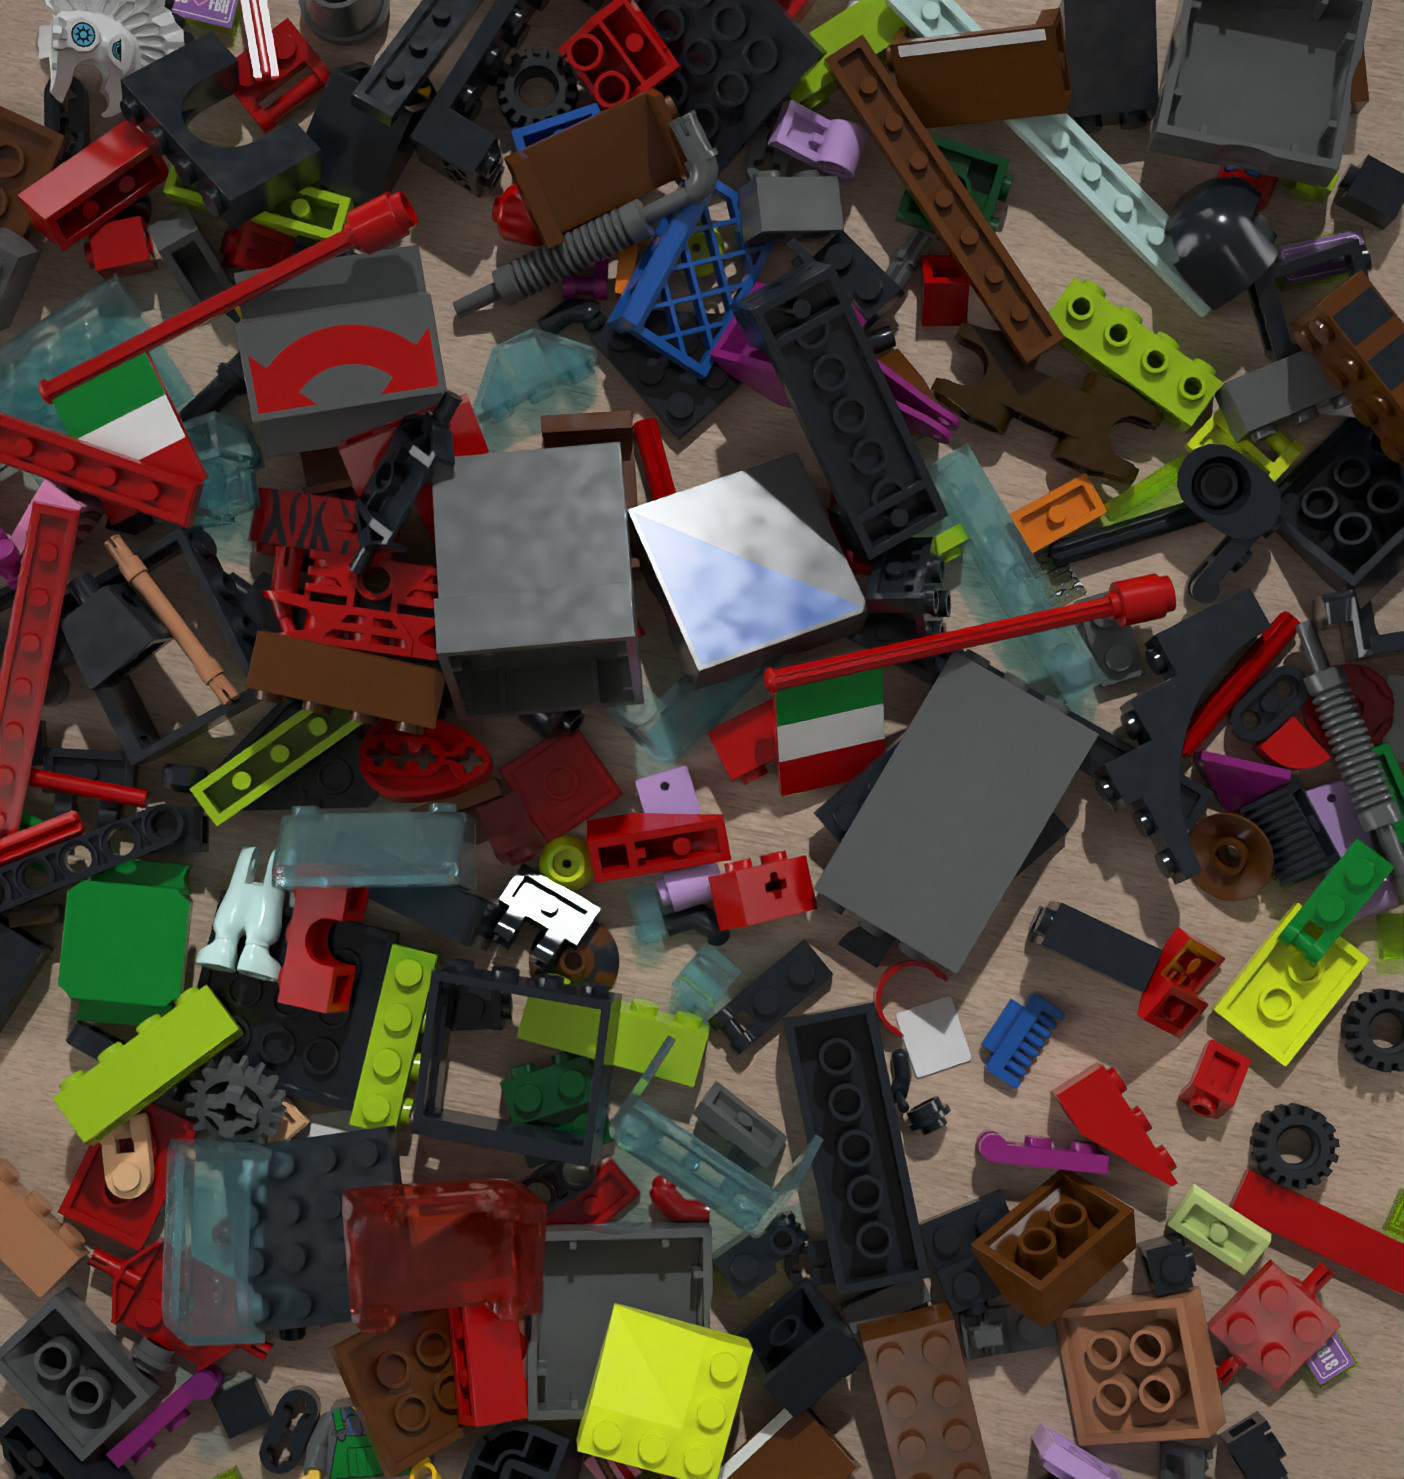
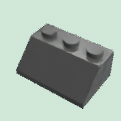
[0,1286,162,1462]

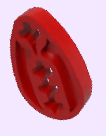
[359,718,493,803]

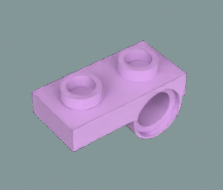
[768,100,869,183]

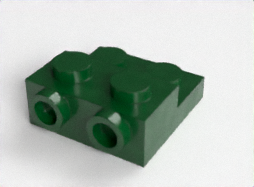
[895,133,1014,241]
[500,1051,616,1168]

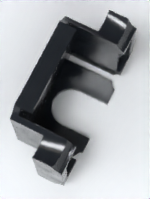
[1312,589,1404,663]

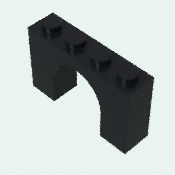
[120,31,322,230]

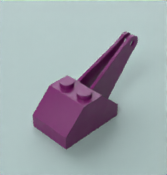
[709,281,961,444]

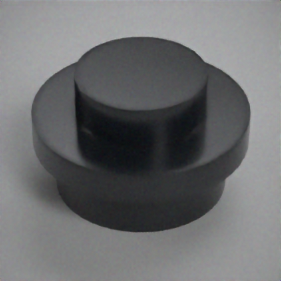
[906,1096,951,1135]

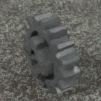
[184,1054,287,1150]

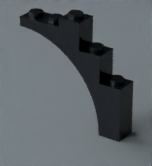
[1094,587,1272,885]

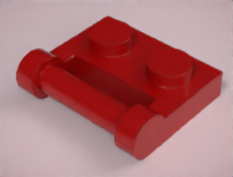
[234,18,331,135]

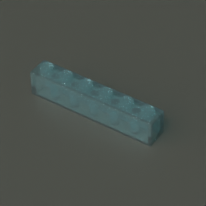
[927,443,1107,704]

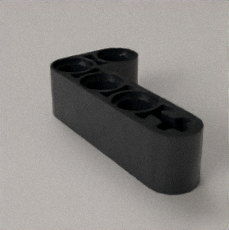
[324,832,507,951]

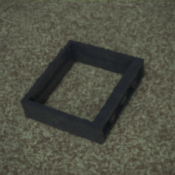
[60,526,262,766]
[411,958,622,1167]

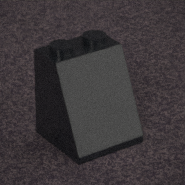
[1058,0,1159,134]
[306,61,433,208]

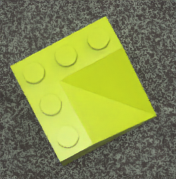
[576,1303,753,1479]

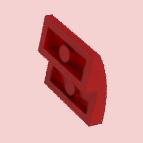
[1137,927,1226,1039]

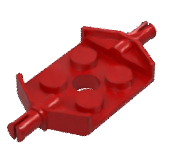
[87,1238,274,1371]

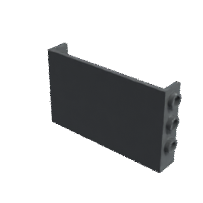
[813,649,1099,974]

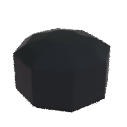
[161,763,208,793]

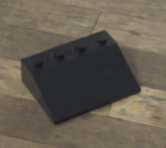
[1275,417,1404,610]

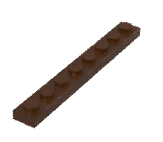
[824,34,1065,366]

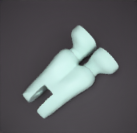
[195,844,290,982]

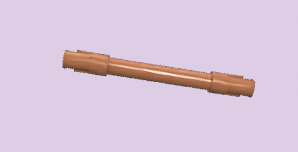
[103,534,240,707]

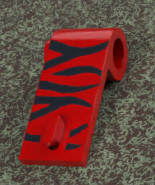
[247,487,361,557]

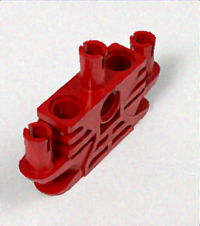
[261,528,440,664]

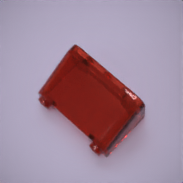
[342,1178,548,1334]

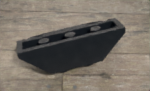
[0,1408,135,1479]

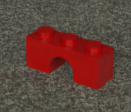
[278,865,372,1013]

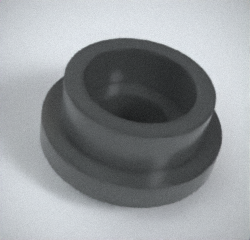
[130,1335,176,1376]

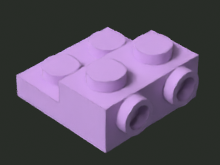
[1031,1423,1124,1479]

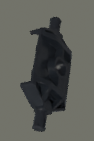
[348,390,463,577]

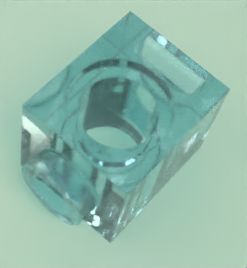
[672,941,742,1014]

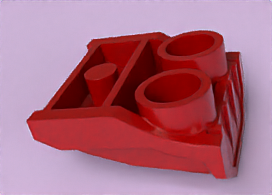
[557,0,681,111]

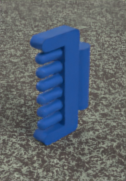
[981,993,1065,1088]

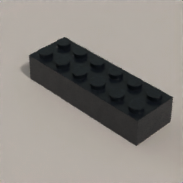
[782,1000,930,1296]

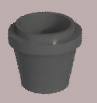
[299,0,390,46]

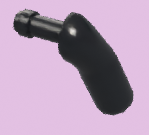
[891,1049,912,1113]

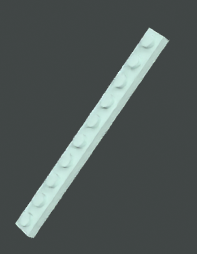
[883,0,1211,317]

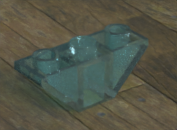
[473,327,600,424]

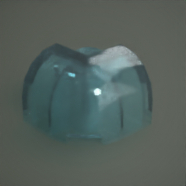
[153,411,265,529]

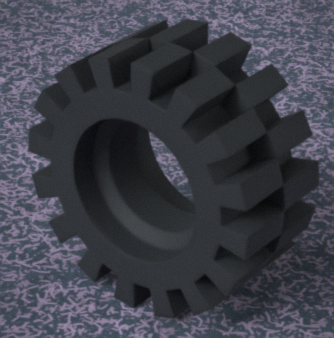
[496,48,579,128]
[1341,988,1404,1073]
[1250,1103,1340,1189]

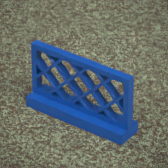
[606,172,776,380]

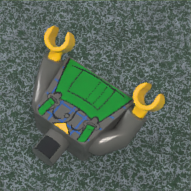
[301,1398,442,1479]

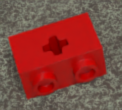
[708,850,818,931]

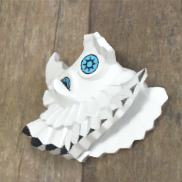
[37,0,195,118]

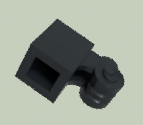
[712,1210,810,1299]

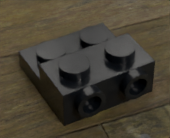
[919,1189,1010,1318]

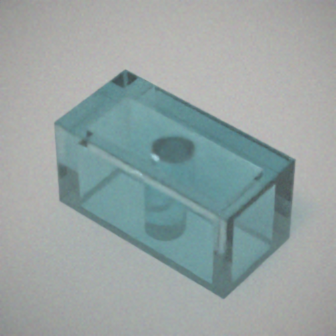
[626,883,668,946]

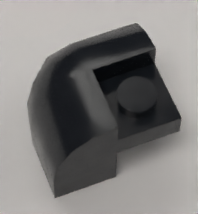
[1164,177,1280,311]
[461,1421,583,1479]

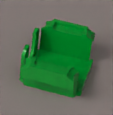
[58,860,194,1026]

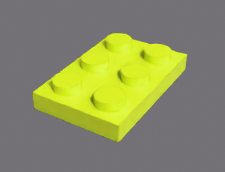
[1211,902,1370,1067]

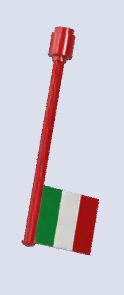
[38,191,418,525]
[763,573,1176,797]

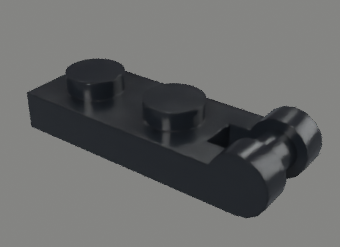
[1185,502,1287,604]
[707,939,833,1056]

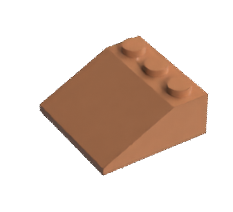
[1055,1286,1226,1446]

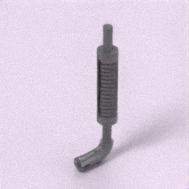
[453,110,719,318]
[1295,620,1404,900]

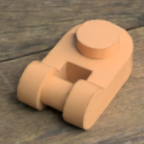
[100,1113,155,1199]

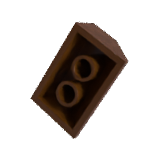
[971,1169,1136,1329]

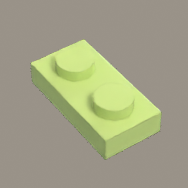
[1167,1184,1271,1275]

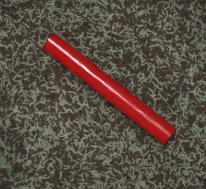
[28,768,150,809]

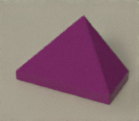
[1192,750,1292,813]

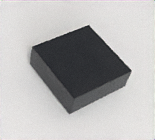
[210,1375,273,1439]

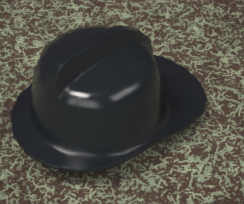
[1177,444,1281,540]

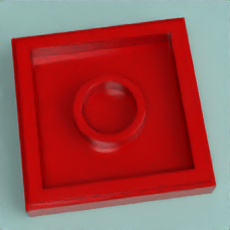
[498,729,624,844]

